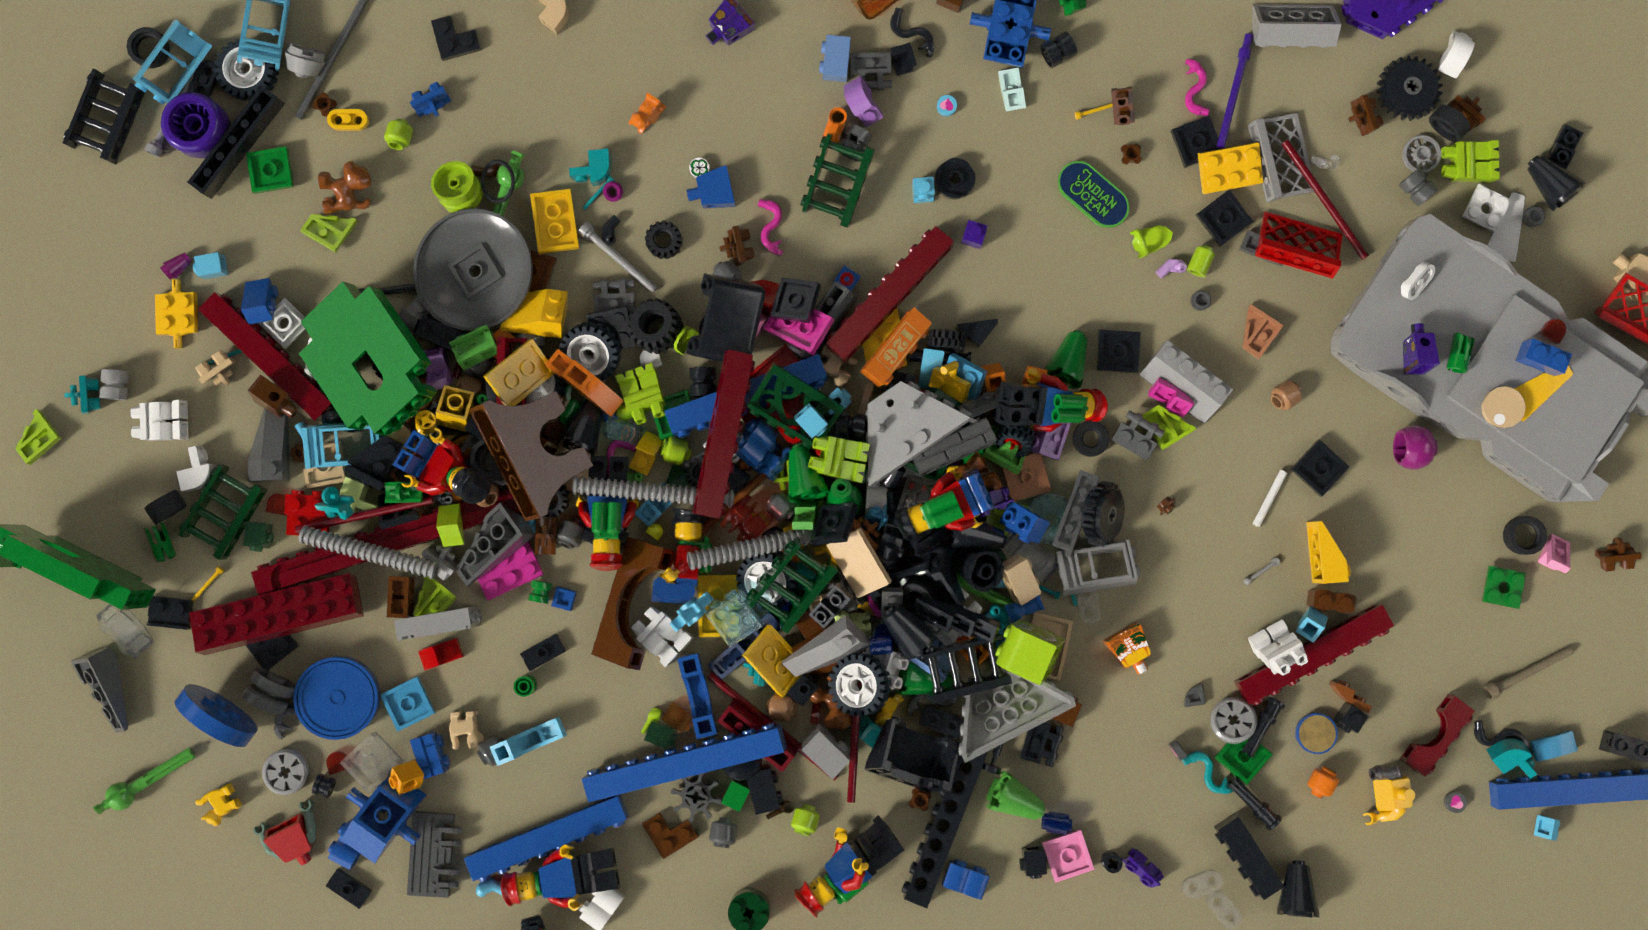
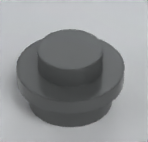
[1190,290,1211,311]

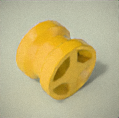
[415,410,437,435]

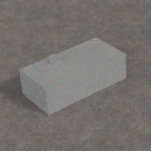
[802,723,850,780]

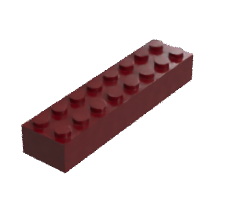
[189,573,364,655]

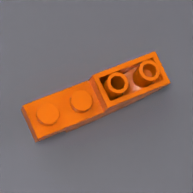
[545,349,624,417]

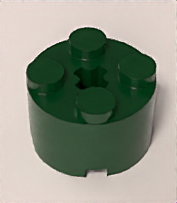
[728,887,770,930]

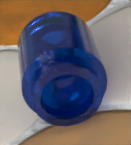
[1041,811,1072,835]

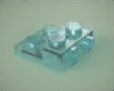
[706,588,764,648]

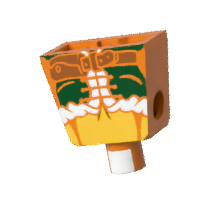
[1103,622,1151,674]

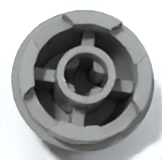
[285,43,326,78]

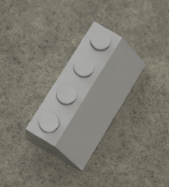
[1252,4,1342,48]
[1139,340,1233,424]

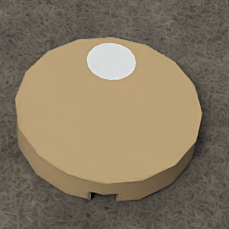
[1481,386,1526,428]

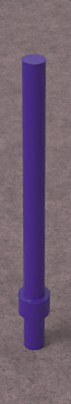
[1217,33,1253,148]

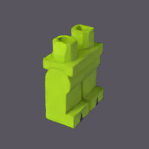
[1441,140,1500,183]
[615,362,667,425]
[808,436,870,483]

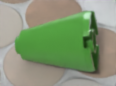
[986,771,1046,820]

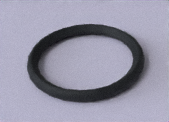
[481,159,515,203]

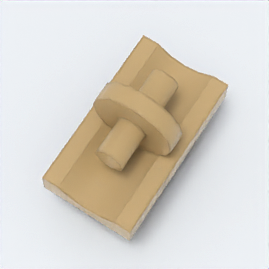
[195,350,236,386]

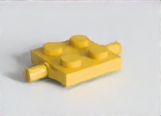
[155,279,198,349]

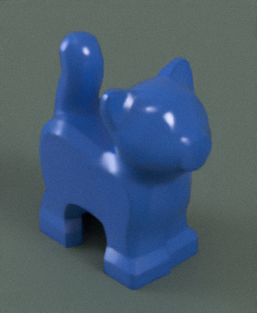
[751,440,791,482]
[1004,595,1045,623]

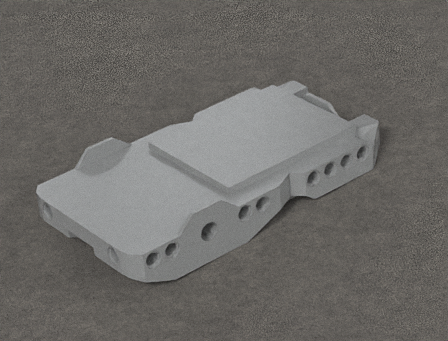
[1330,214,1648,502]

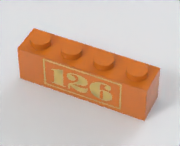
[859,307,932,387]

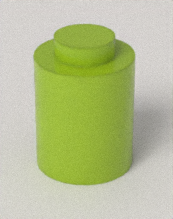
[1187,245,1215,278]

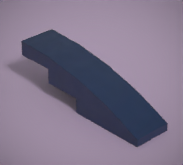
[708,611,781,680]

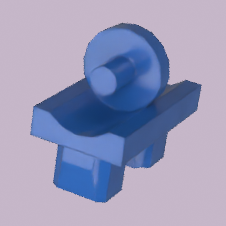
[410,82,451,117]

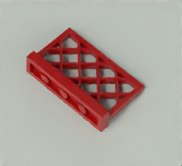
[1255,211,1343,279]
[1594,273,1648,344]

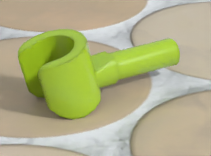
[640,708,662,734]

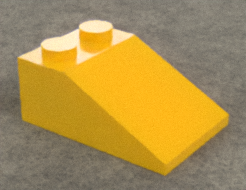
[500,289,568,338]
[1306,521,1351,584]

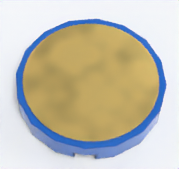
[1295,713,1338,754]

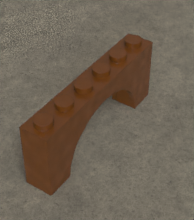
[591,536,676,670]

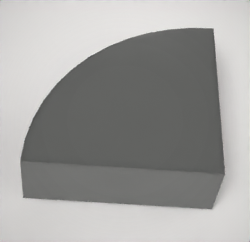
[1184,683,1206,707]

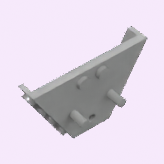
[865,381,977,488]
[959,666,1076,763]

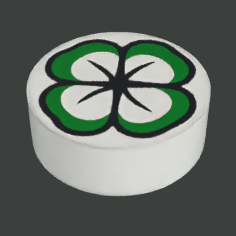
[689,158,710,178]

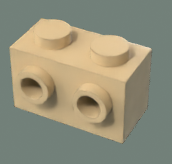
[1001,554,1041,606]

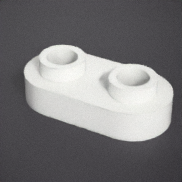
[1401,262,1435,300]

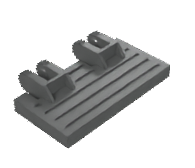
[407,811,462,898]

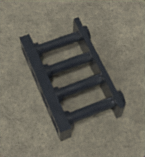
[62,69,145,165]
[919,633,1012,704]

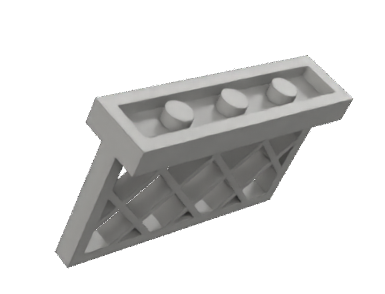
[1248,113,1314,203]

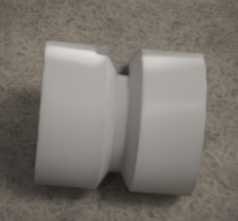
[99,369,129,400]

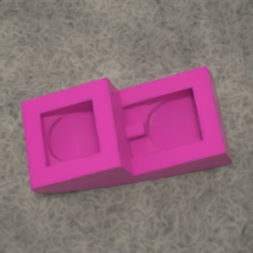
[1148,377,1194,417]

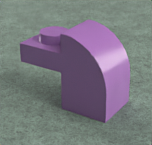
[844,76,883,127]
[424,346,453,389]

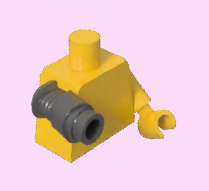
[1363,764,1415,825]

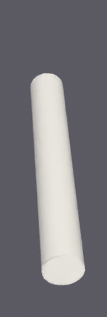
[1252,470,1287,527]

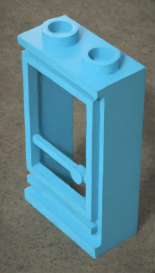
[237,0,290,71]
[132,19,212,105]
[301,423,383,469]

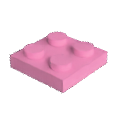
[1041,829,1095,883]

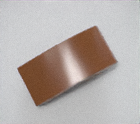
[1329,680,1372,714]

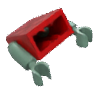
[253,799,316,865]

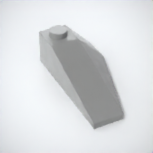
[782,615,872,677]

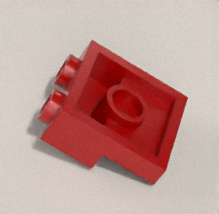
[284,490,330,535]

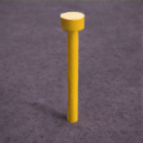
[1075,103,1113,120]
[191,566,224,602]

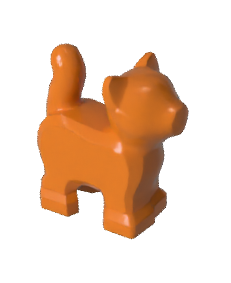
[629,92,666,134]

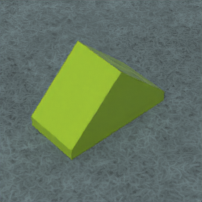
[436,504,465,547]

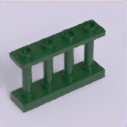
[800,133,875,228]
[178,464,268,560]
[746,537,838,634]

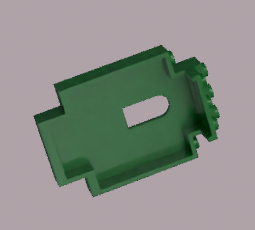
[299,281,437,436]
[0,524,156,610]

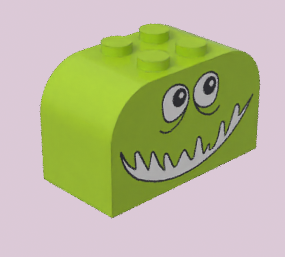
[995,620,1066,685]

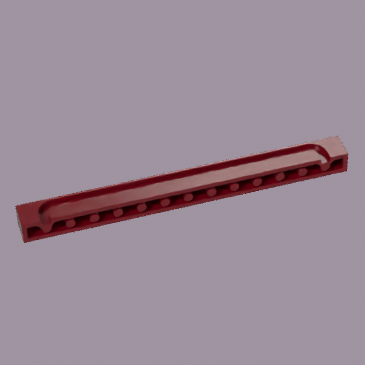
[251,488,520,595]

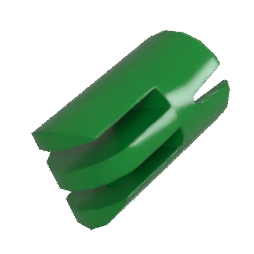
[1446,332,1475,373]
[144,522,176,562]

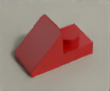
[418,638,464,670]

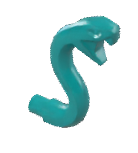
[1182,751,1234,794]

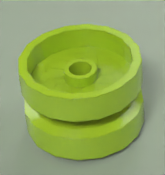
[431,161,483,213]

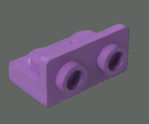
[1030,423,1071,460]

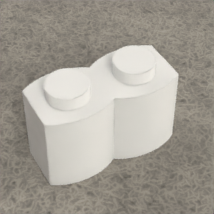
[579,889,625,930]

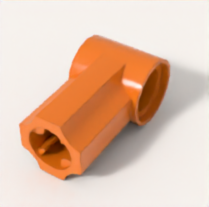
[820,107,847,143]

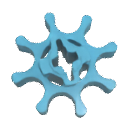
[669,592,714,632]

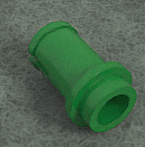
[559,398,582,425]

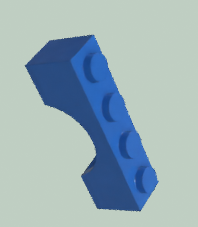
[677,652,719,739]

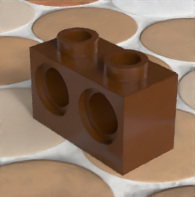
[386,576,415,618]

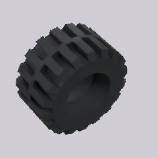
[627,298,684,354]

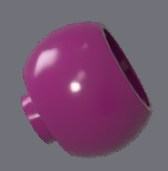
[1393,425,1438,470]

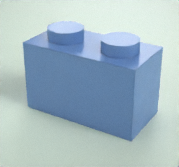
[819,35,851,82]

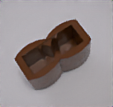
[1307,589,1356,613]

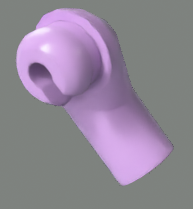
[1155,259,1187,279]

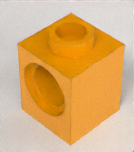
[389,759,424,795]

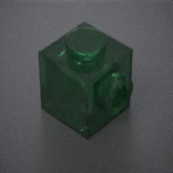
[243,521,274,552]

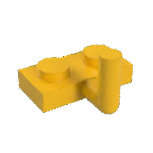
[929,361,971,403]

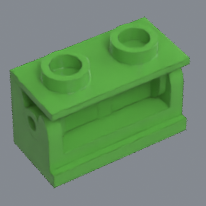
[449,325,497,370]

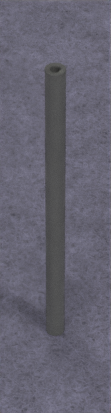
[295,0,368,120]

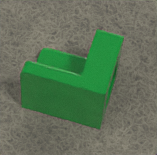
[721,779,750,812]

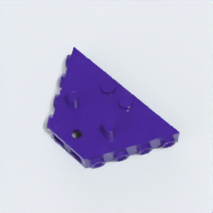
[1342,0,1444,39]

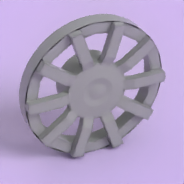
[1402,135,1441,173]

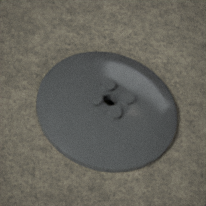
[413,209,533,331]

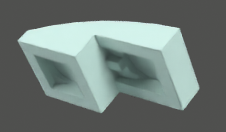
[998,67,1026,111]

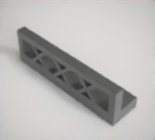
[1052,470,1100,557]

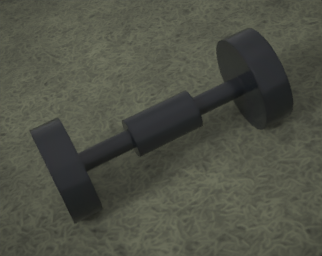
[982,743,1004,775]

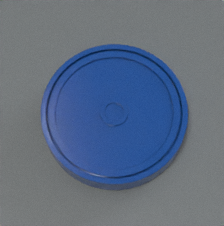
[293,656,380,740]
[175,684,258,747]

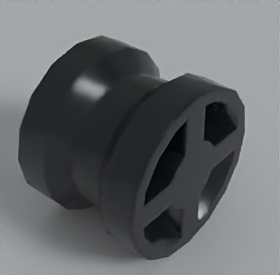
[312,774,336,798]

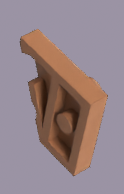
[1242,304,1284,360]

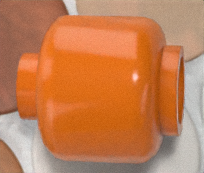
[1307,766,1339,799]

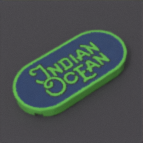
[1058,161,1129,228]

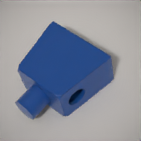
[686,165,736,208]

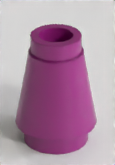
[160,252,192,280]

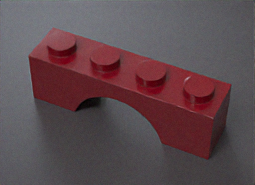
[1399,694,1475,777]

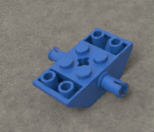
[969,0,1051,68]
[341,774,427,864]

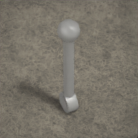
[1244,558,1280,585]

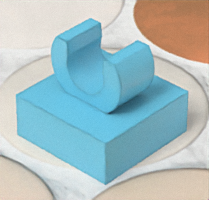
[1534,815,1560,841]

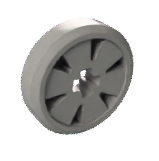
[1210,697,1257,744]
[262,749,310,795]

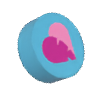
[936,95,957,117]

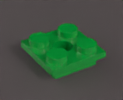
[1482,566,1526,609]

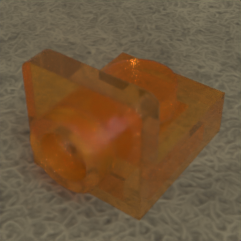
[662,701,693,734]

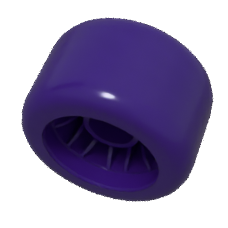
[161,92,231,158]

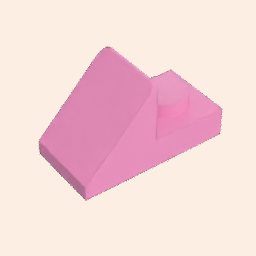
[1538,533,1571,574]

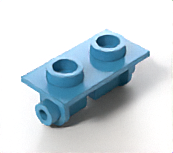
[860,505,889,540]

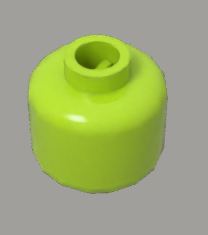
[384,118,413,150]
[660,436,691,465]
[791,804,820,836]

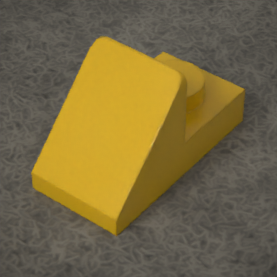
[629,431,663,476]

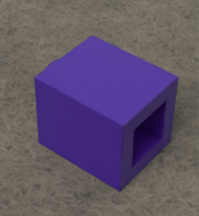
[961,220,988,249]

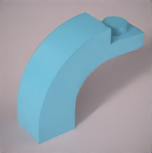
[490,717,567,766]

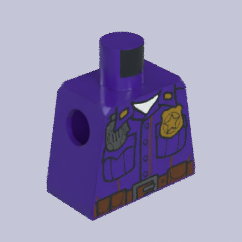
[706,0,756,45]
[1403,323,1440,375]

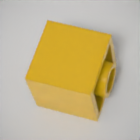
[436,385,475,432]

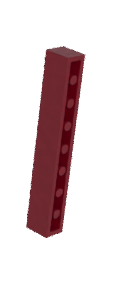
[826,226,954,364]
[198,292,333,422]
[692,350,755,519]
[1234,604,1394,706]

